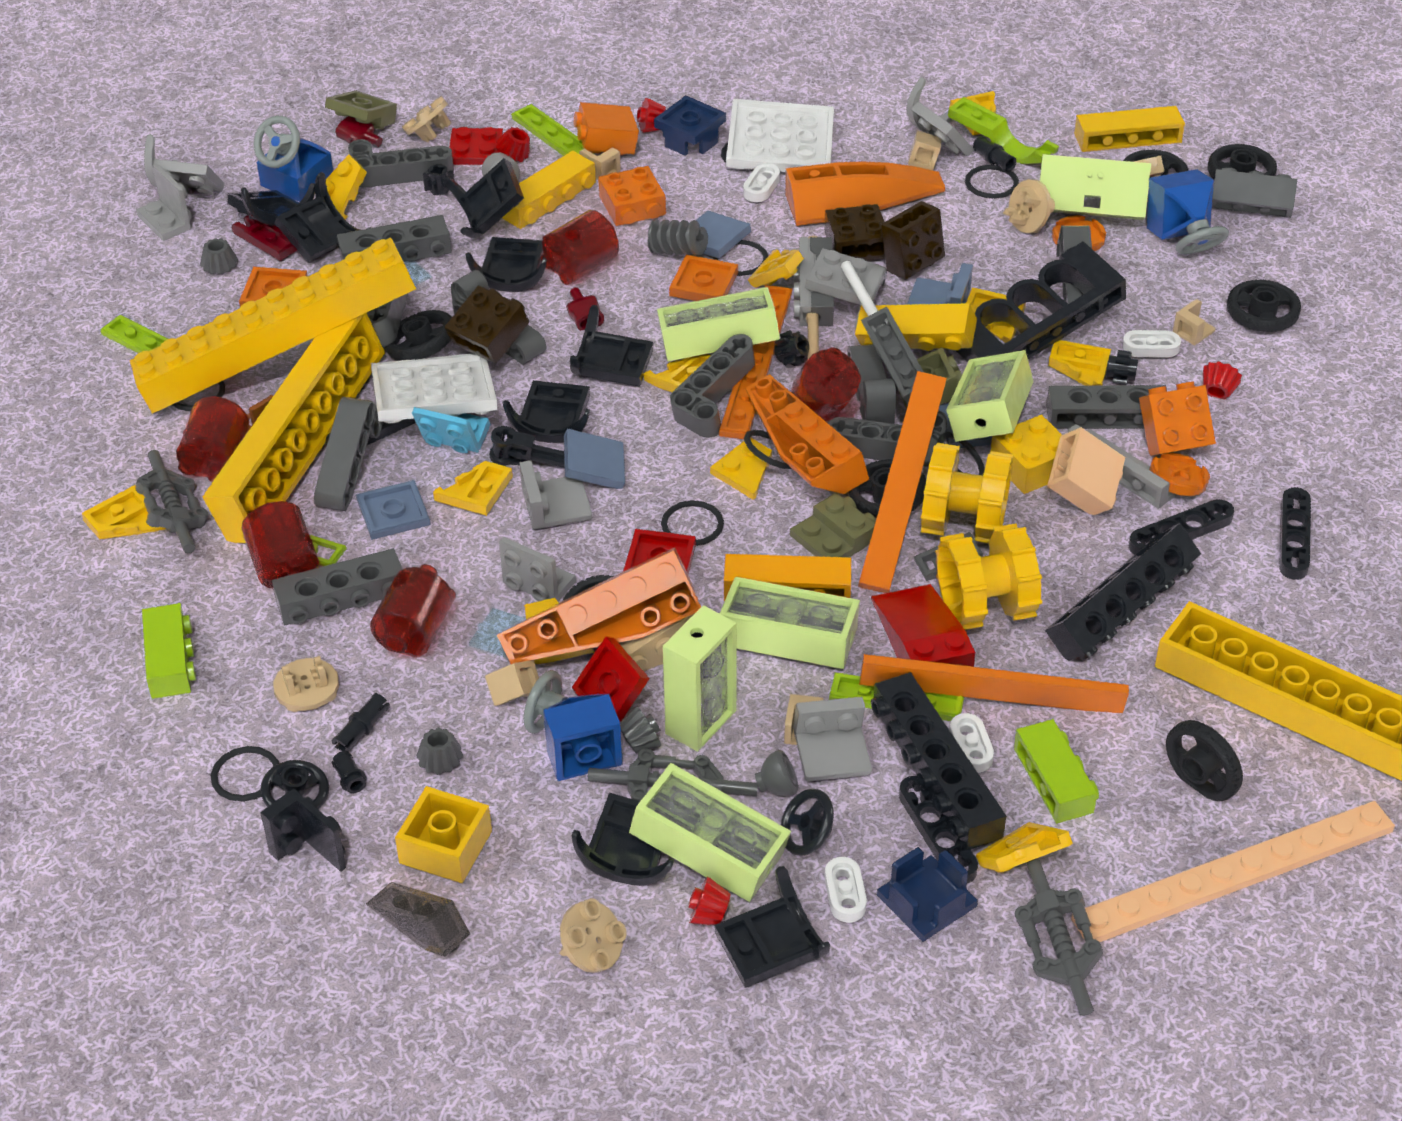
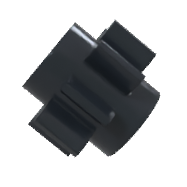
[423,164,455,195]
[774,330,809,366]
[1106,350,1138,385]

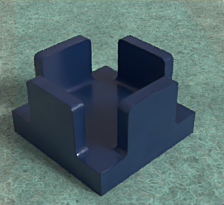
[654,95,726,156]
[877,847,978,942]

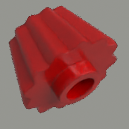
[637,98,666,133]
[495,127,530,162]
[1202,361,1242,399]
[688,877,731,925]

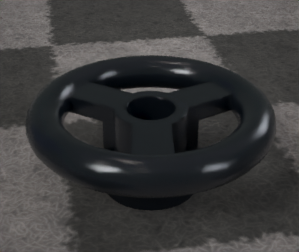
[260,760,329,809]
[781,789,834,856]

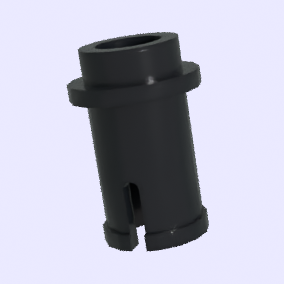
[331,751,367,794]

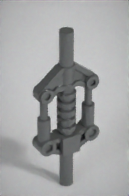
[135,450,208,553]
[587,748,758,801]
[1015,858,1103,1016]

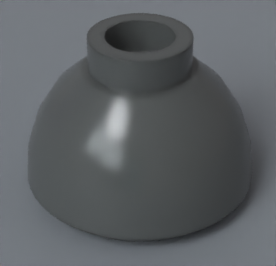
[755,750,799,796]

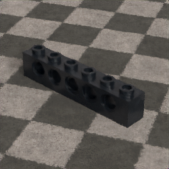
[1045,523,1201,661]
[871,672,1007,850]

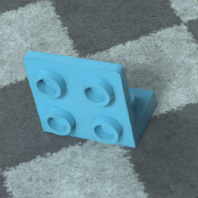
[412,407,491,453]

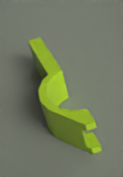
[947,97,1059,164]

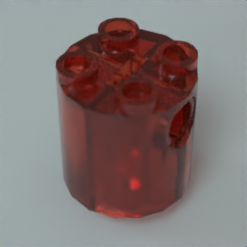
[541,210,619,285]
[791,347,861,421]
[176,396,249,482]
[241,501,319,589]
[370,564,456,657]

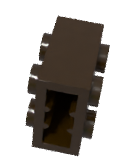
[881,201,945,280]
[824,204,885,261]
[444,285,530,364]

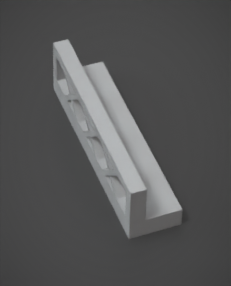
[1068,424,1177,509]

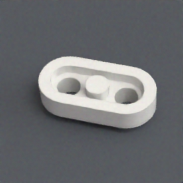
[743,164,780,202]
[1122,330,1181,358]
[950,713,994,773]
[825,857,867,923]

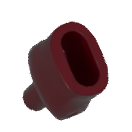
[335,116,383,147]
[566,287,604,331]

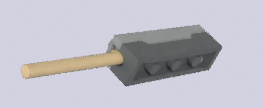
[794,236,834,385]

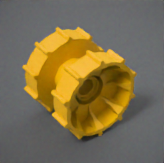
[921,443,1013,543]
[935,523,1042,630]

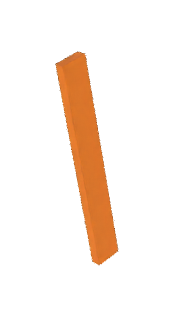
[719,285,792,440]
[858,371,947,593]
[859,654,1129,713]

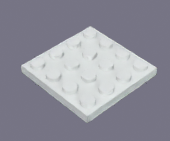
[726,99,834,172]
[371,353,498,423]

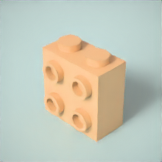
[1047,427,1126,515]

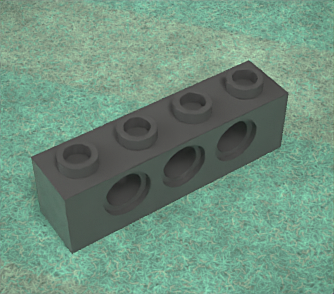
[336,215,452,262]
[1046,385,1167,429]
[271,548,407,626]

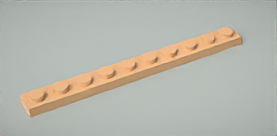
[1071,801,1395,942]

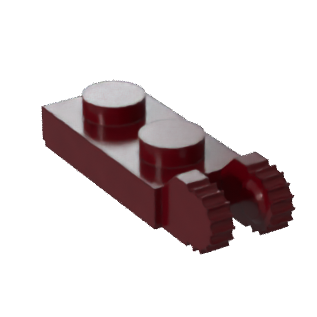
[231,215,297,261]

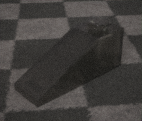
[366,882,470,957]

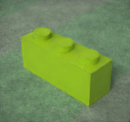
[142,603,196,699]
[1014,719,1099,824]

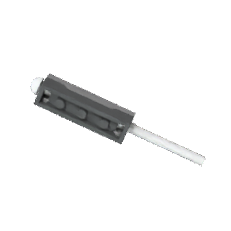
[841,261,924,406]

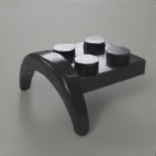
[443,158,524,238]
[274,172,371,263]
[227,183,315,226]
[465,237,547,292]
[570,305,654,387]
[503,380,590,443]
[572,792,674,886]
[714,866,830,988]

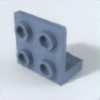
[907,263,973,305]

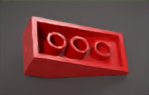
[871,584,976,667]

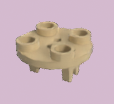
[402,96,451,142]
[1003,179,1055,234]
[273,656,339,712]
[559,898,627,973]

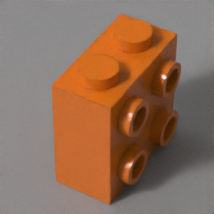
[573,102,639,155]
[598,166,666,226]
[1139,381,1216,456]

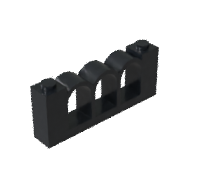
[955,241,1126,362]

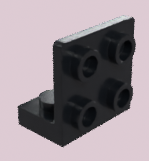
[260,788,346,872]

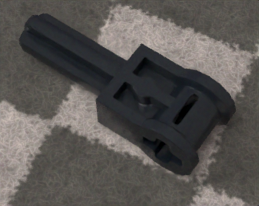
[489,426,565,468]

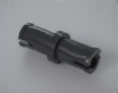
[973,136,1017,172]
[332,693,390,752]

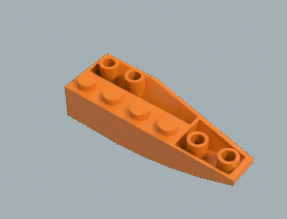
[785,161,945,226]
[745,374,869,494]
[497,547,701,664]

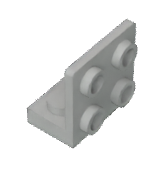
[136,164,192,241]
[519,460,592,530]
[499,537,576,602]
[793,697,872,781]

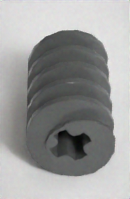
[647,219,708,255]

